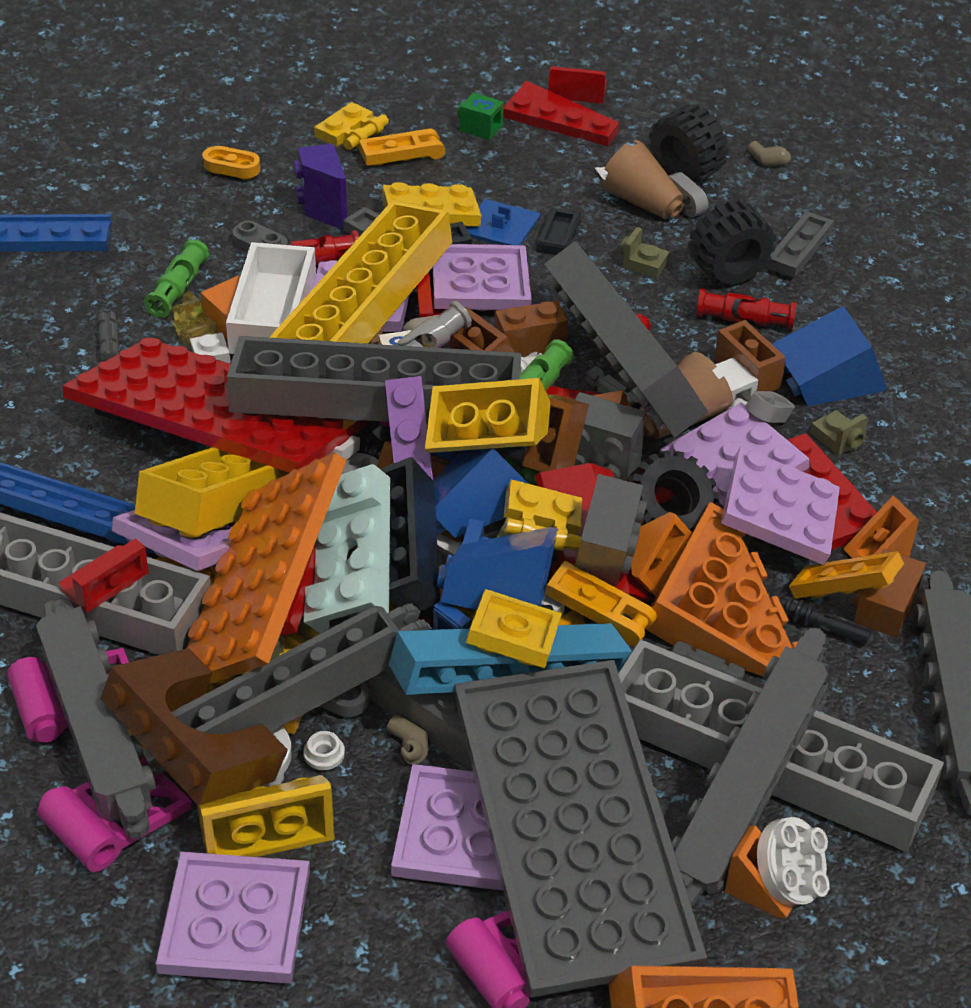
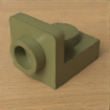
[620,227,670,278]
[810,410,868,456]

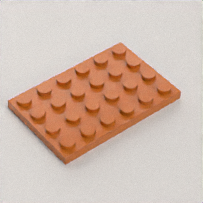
[186,452,347,685]

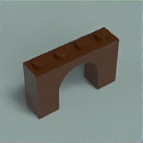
[100,648,288,806]

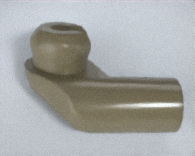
[747,141,791,167]
[387,714,428,764]

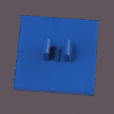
[465,199,541,245]

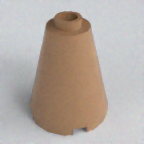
[600,139,684,219]
[639,352,733,439]

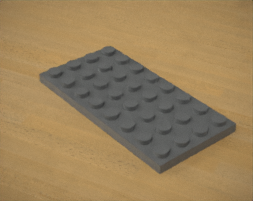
[454,660,707,998]

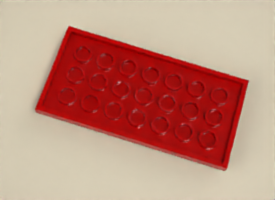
[63,337,373,473]

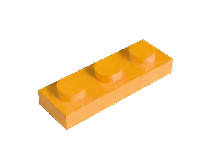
[789,551,904,598]

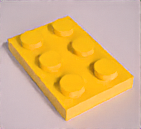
[382,182,481,226]

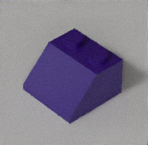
[293,143,347,229]

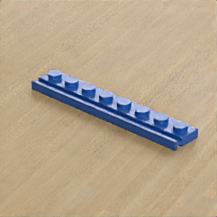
[0,214,112,252]
[0,462,216,567]

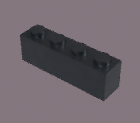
[380,457,441,611]

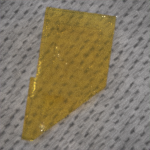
[172,291,218,345]

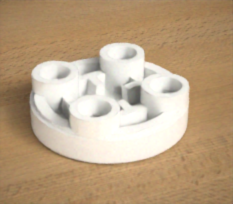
[757,817,830,906]

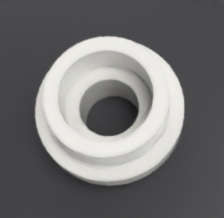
[304,731,345,770]

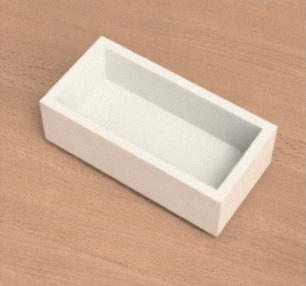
[226,242,316,354]

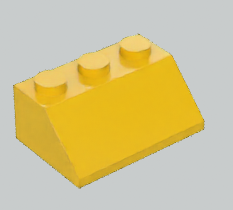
[425,378,551,453]
[197,775,334,857]

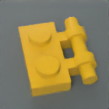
[314,102,389,150]
[504,479,582,551]

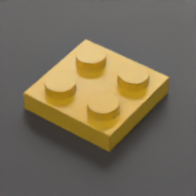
[466,589,562,668]

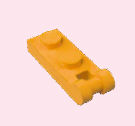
[359,129,446,166]
[544,561,657,647]

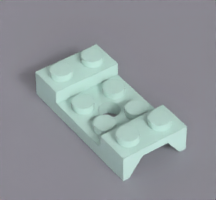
[304,464,390,634]

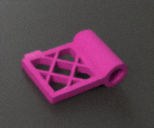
[6,648,129,743]
[37,758,191,872]
[445,910,530,1008]

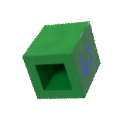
[457,93,504,140]

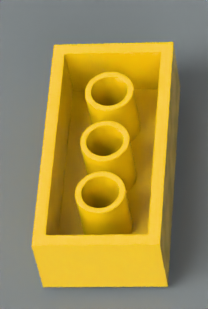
[134,447,285,538]

